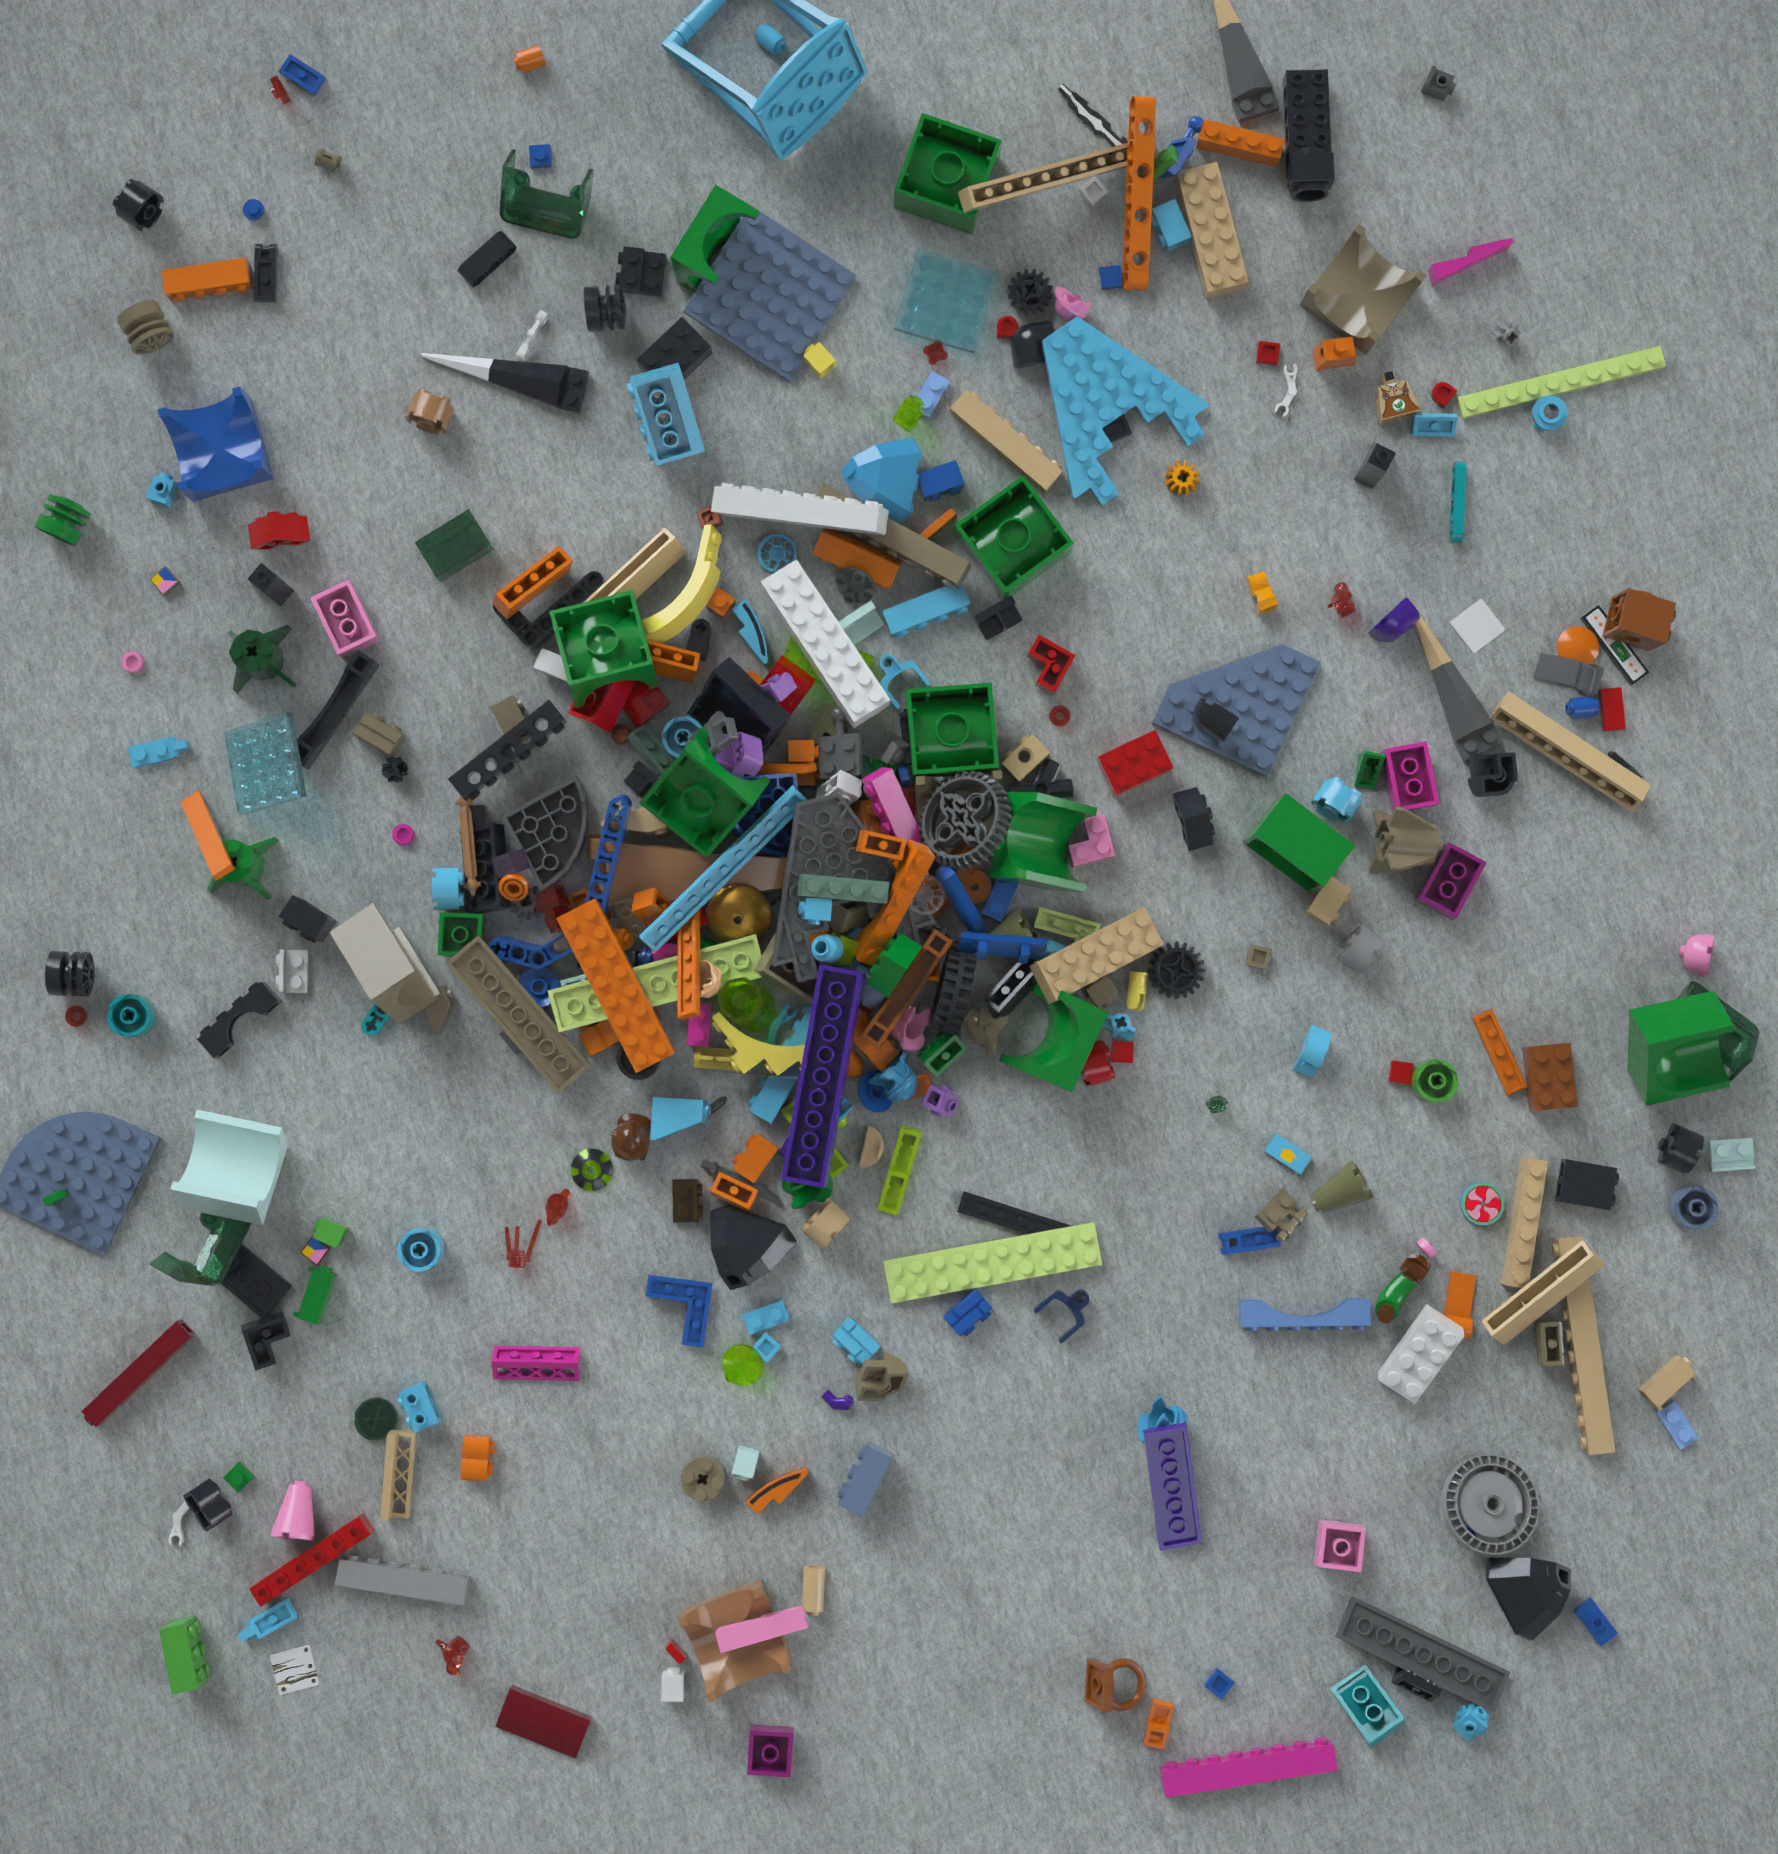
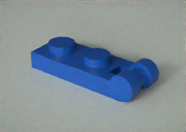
[1218,1227,1281,1255]

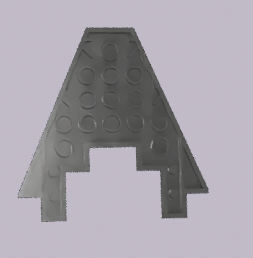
[771,792,936,983]

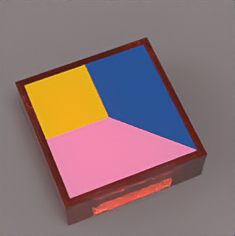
[300,1235,331,1266]

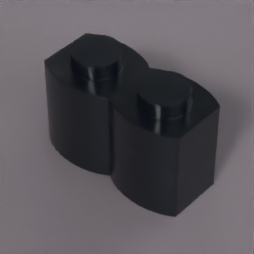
[183,1478,233,1532]

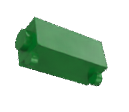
[293,1265,338,1325]

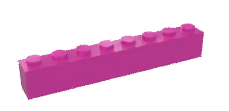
[1159,1737,1338,1798]

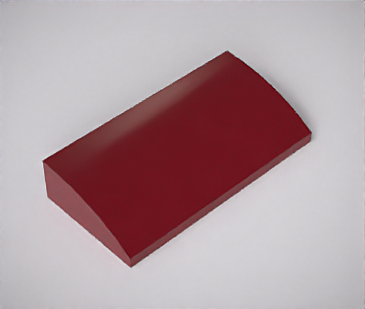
[495,1685,592,1759]

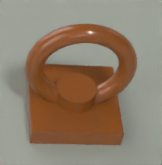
[1084,1658,1146,1712]

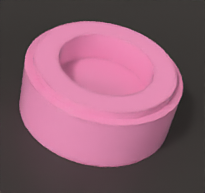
[122,651,145,674]
[1416,1237,1437,1258]

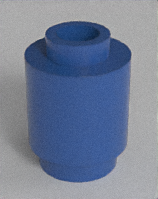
[1565,696,1599,719]

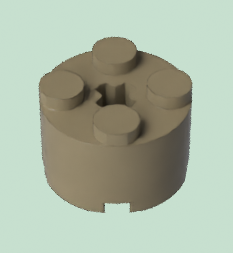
[681,1455,726,1502]

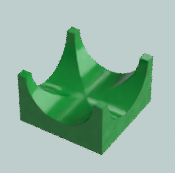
[670,184,760,293]
[549,590,658,708]
[639,726,770,858]
[999,983,1108,1092]

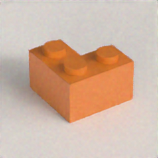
[788,740,819,788]

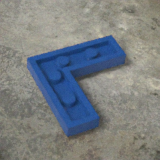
[645,1274,713,1348]

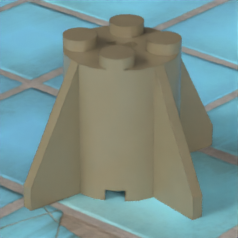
[1369,807,1443,874]

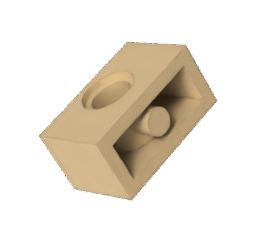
[1001,734,1050,783]

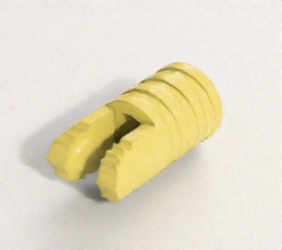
[1127,971,1148,1011]

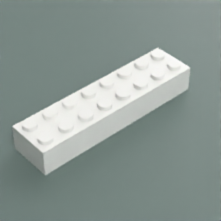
[711,483,889,536]
[760,559,890,728]

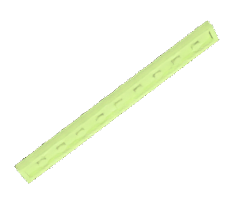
[1456,346,1666,419]

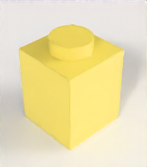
[803,342,836,380]

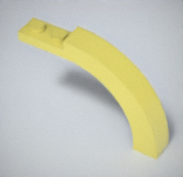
[641,524,722,643]

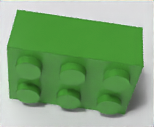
[159,1616,210,1695]

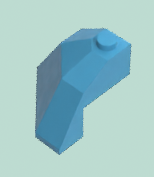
[841,437,923,525]

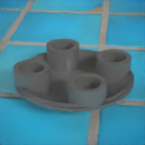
[835,567,876,604]

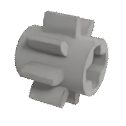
[1493,319,1521,347]

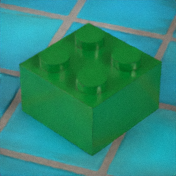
[437,912,486,957]
[867,933,922,998]

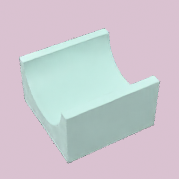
[170,1110,288,1225]

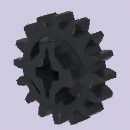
[1007,269,1053,316]

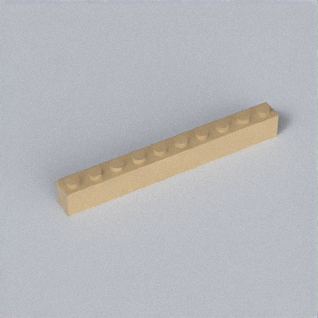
[958,142,1159,213]
[1551,1235,1615,1455]

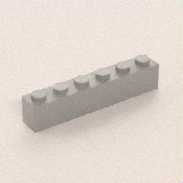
[335,1553,471,1606]

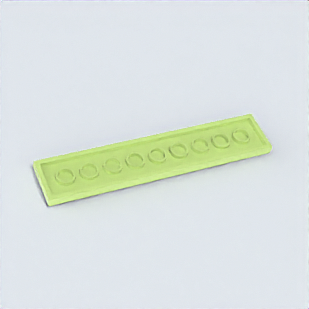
[548,934,762,1032]
[883,1222,1102,1303]

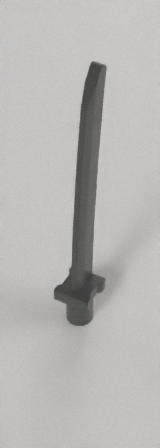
[700,1159,784,1208]

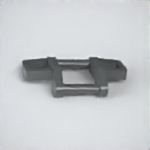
[686,711,738,756]

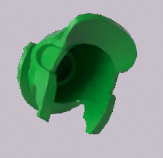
[781,1175,833,1209]

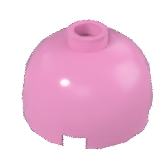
[1679,934,1715,977]

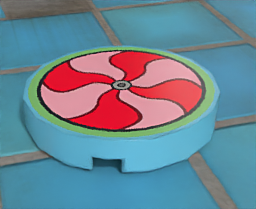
[1461,1183,1504,1225]

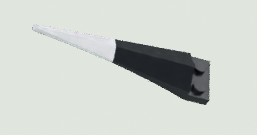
[420,353,590,413]

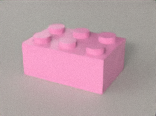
[311,580,381,659]

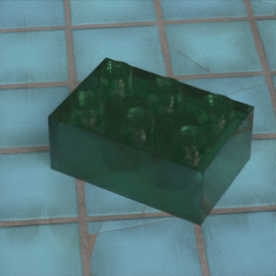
[415,509,494,583]

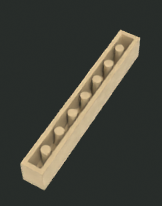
[1489,691,1651,812]

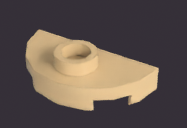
[858,1125,884,1167]

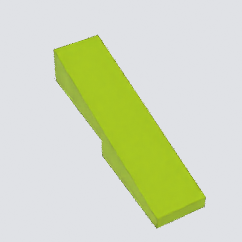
[877,1124,922,1216]

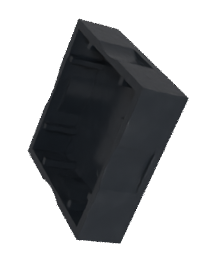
[687,657,791,758]

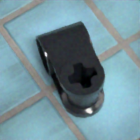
[686,619,711,661]

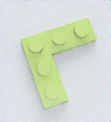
[1033,907,1101,943]

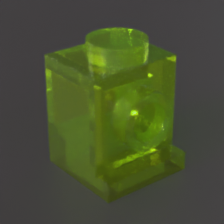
[892,394,925,432]

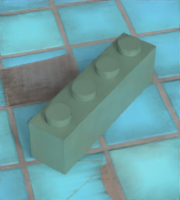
[797,874,889,904]

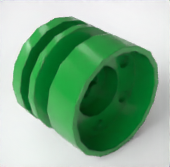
[34,494,91,547]

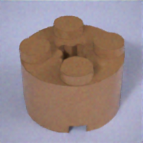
[406,388,454,435]

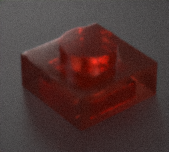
[270,75,291,104]

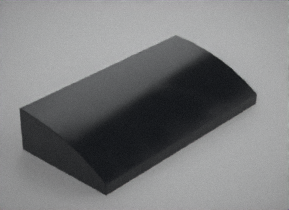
[460,823,511,914]

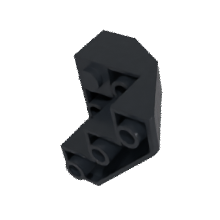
[710,1205,797,1290]
[1486,1557,1571,1641]

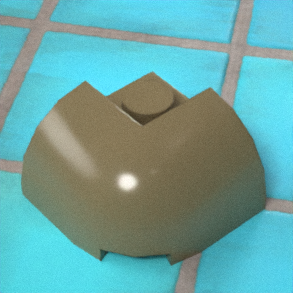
[855,1353,909,1401]

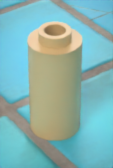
[802,1565,825,1616]

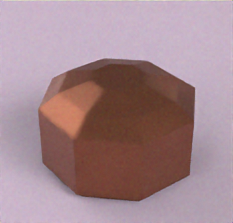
[611,724,631,745]

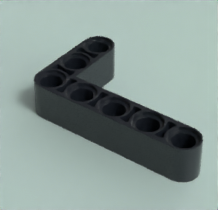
[493,571,605,650]

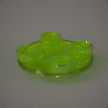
[722,1344,763,1386]

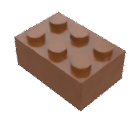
[1522,1043,1578,1111]

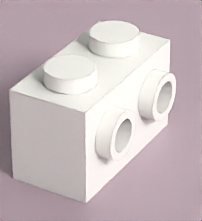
[816,770,862,805]

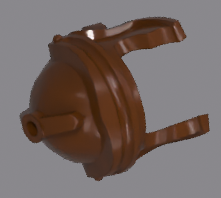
[611,1113,651,1161]

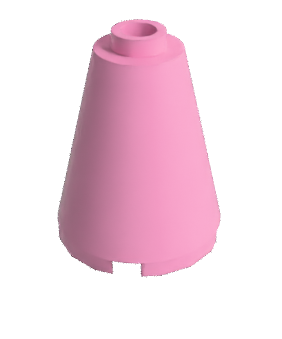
[270,1481,315,1541]

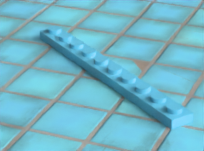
[639,785,807,952]

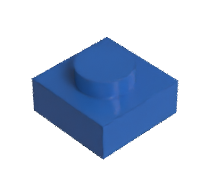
[529,144,552,169]

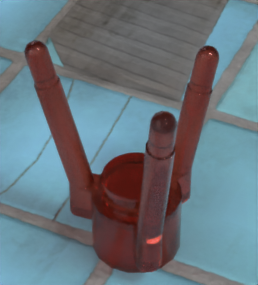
[505,1219,542,1268]

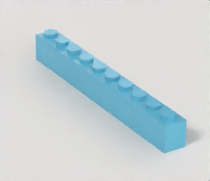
[748,926,863,1124]

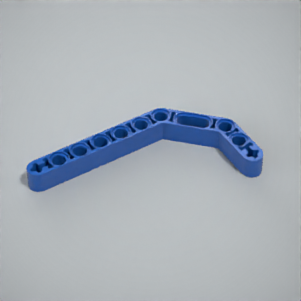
[488,794,632,969]

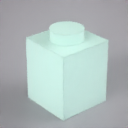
[732,1445,760,1481]

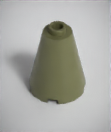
[985,908,1038,961]
[1311,1160,1374,1213]

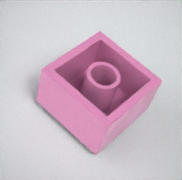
[1314,1519,1366,1572]

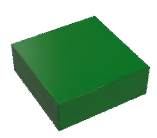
[42,1188,71,1206]

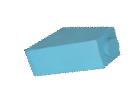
[650,1097,711,1140]

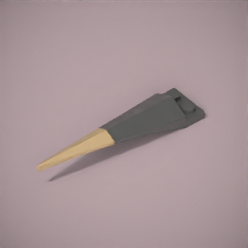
[1213,0,1279,123]
[1414,616,1503,762]

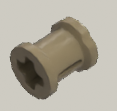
[315,148,342,173]

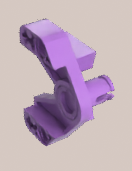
[685,732,763,778]

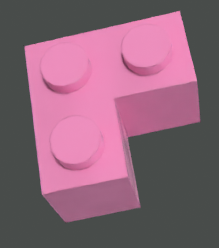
[1067,814,1115,868]

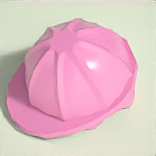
[1054,286,1092,322]

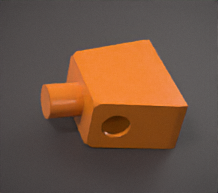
[1313,337,1356,371]

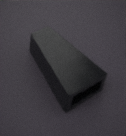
[1354,442,1396,489]
[248,563,295,606]

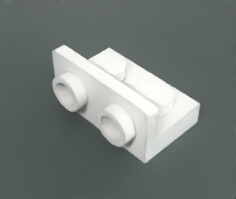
[275,949,310,993]

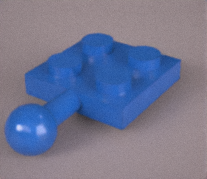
[1157,116,1203,179]

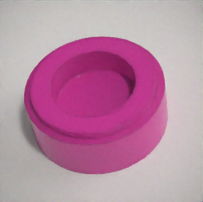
[392,824,415,846]

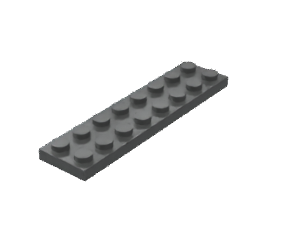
[1335,1596,1510,1713]

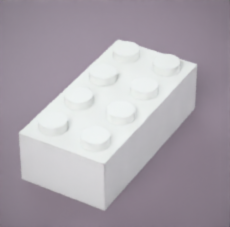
[1378,1304,1464,1404]

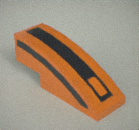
[746,1467,809,1514]

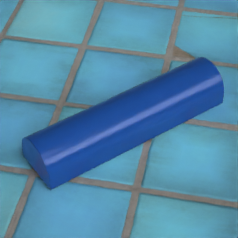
[935,865,986,933]

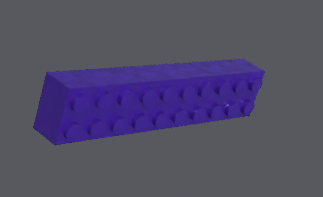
[781,965,865,1188]

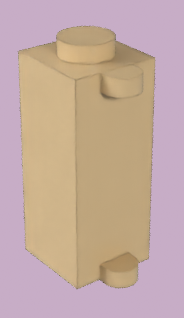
[1638,1355,1698,1412]

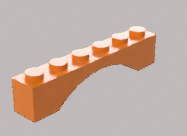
[854,839,936,966]

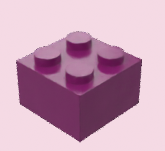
[747,1724,794,1778]

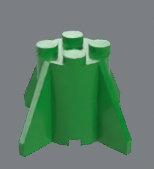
[207,831,279,900]

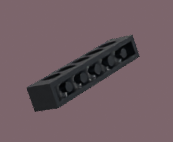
[448,700,567,801]

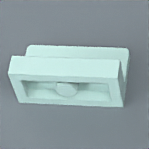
[839,601,884,645]

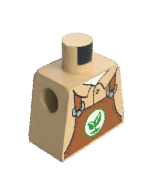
[1375,371,1421,425]

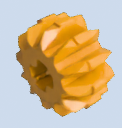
[1164,460,1200,497]

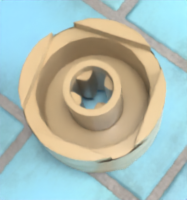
[800,1198,851,1249]

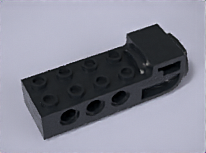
[1282,69,1335,202]

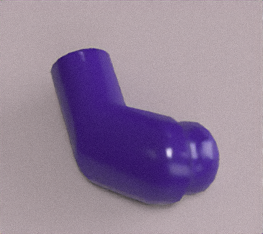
[821,1389,854,1410]

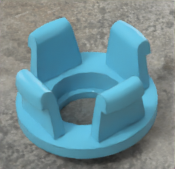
[1531,395,1568,432]

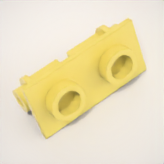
[694,1046,738,1071]

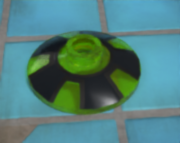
[571,1148,613,1191]

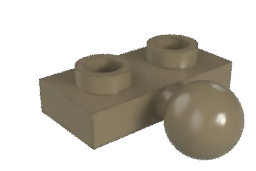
[608,895,649,942]

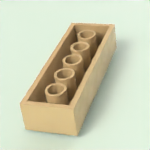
[1174,162,1249,299]
[1029,907,1164,1004]

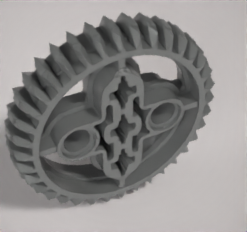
[918,771,1013,870]

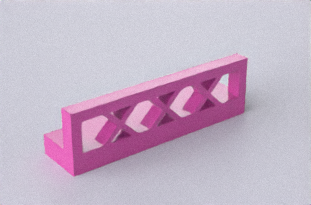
[491,1346,581,1381]

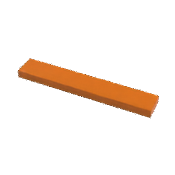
[181,791,235,881]
[677,909,700,1021]

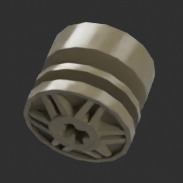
[117,300,174,355]

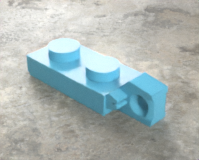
[128,737,190,768]
[237,1597,299,1642]

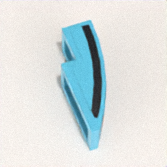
[732,599,769,668]

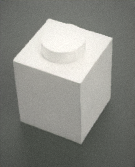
[661,1667,685,1702]

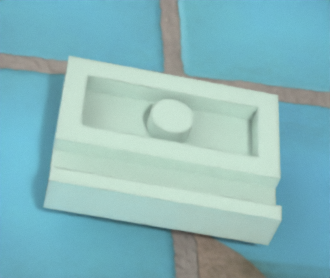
[1707,1138,1755,1172]

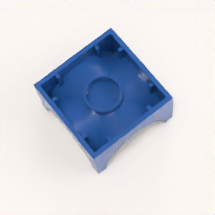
[158,386,274,502]

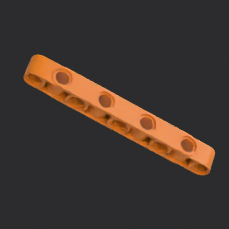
[1122,96,1156,291]

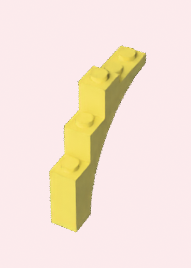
[712,1012,853,1076]

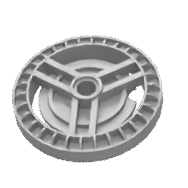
[1441,1454,1539,1555]

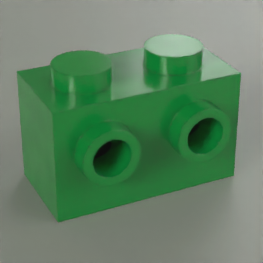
[917,1031,968,1077]

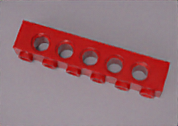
[249,1513,375,1607]

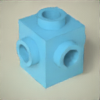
[1452,1702,1489,1742]

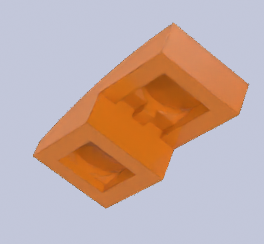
[1143,1698,1174,1750]

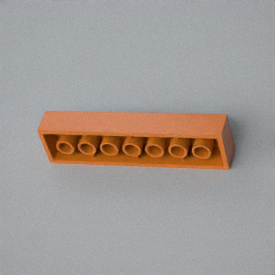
[556,898,676,1073]

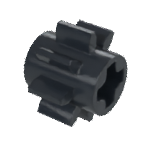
[382,756,408,783]

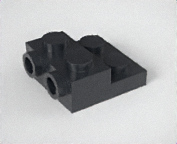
[615,246,667,297]

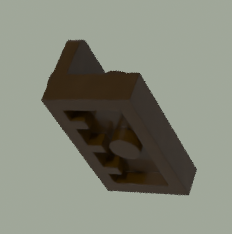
[672,1179,703,1223]

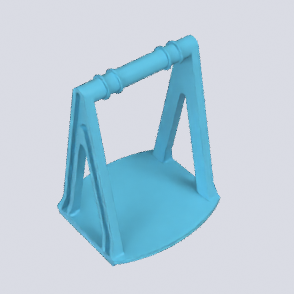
[661,0,868,161]

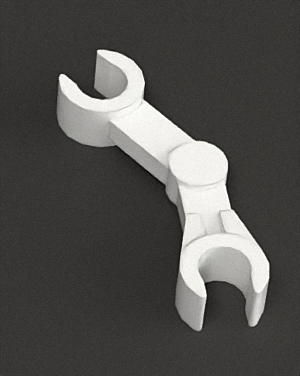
[515,310,548,361]
[1274,363,1297,418]
[168,1500,189,1545]

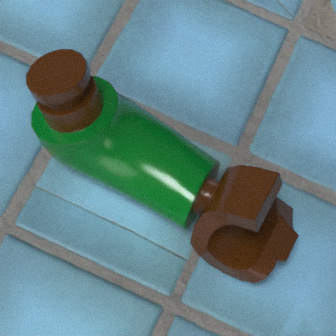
[1375,1253,1431,1324]

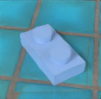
[911,371,950,419]
[1655,1401,1698,1450]

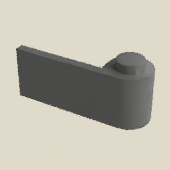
[1534,653,1605,696]

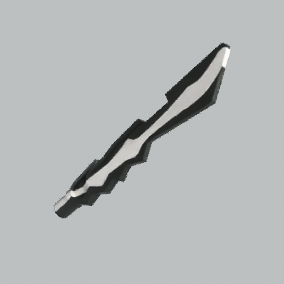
[1058,84,1128,147]

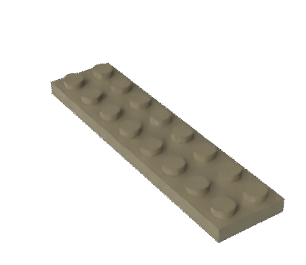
[446,935,592,1094]

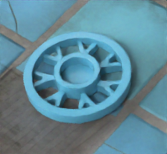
[758,534,797,573]

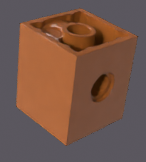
[1602,588,1676,651]

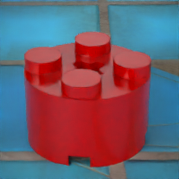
[1081,1039,1115,1087]

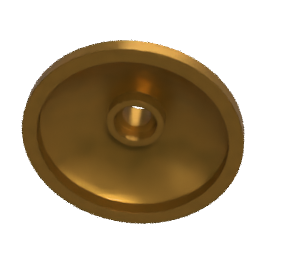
[706,884,771,943]

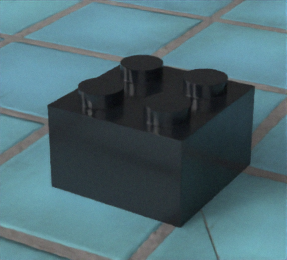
[278,895,337,943]

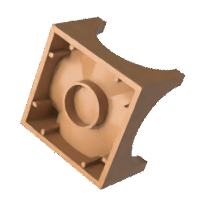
[678,1579,793,1703]

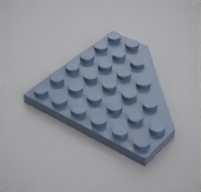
[1152,644,1321,777]

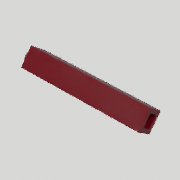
[81,1319,196,1427]

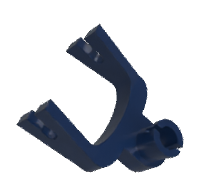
[1034,1289,1089,1344]

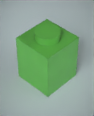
[313,1217,349,1248]

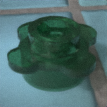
[1205,1096,1228,1113]

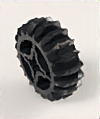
[1147,941,1206,999]

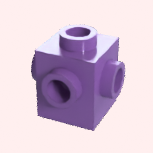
[922,1085,960,1118]

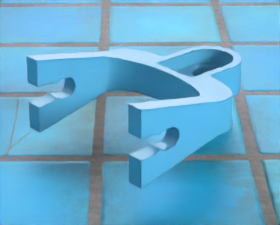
[879,654,931,710]

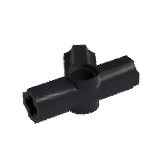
[1008,758,1073,798]

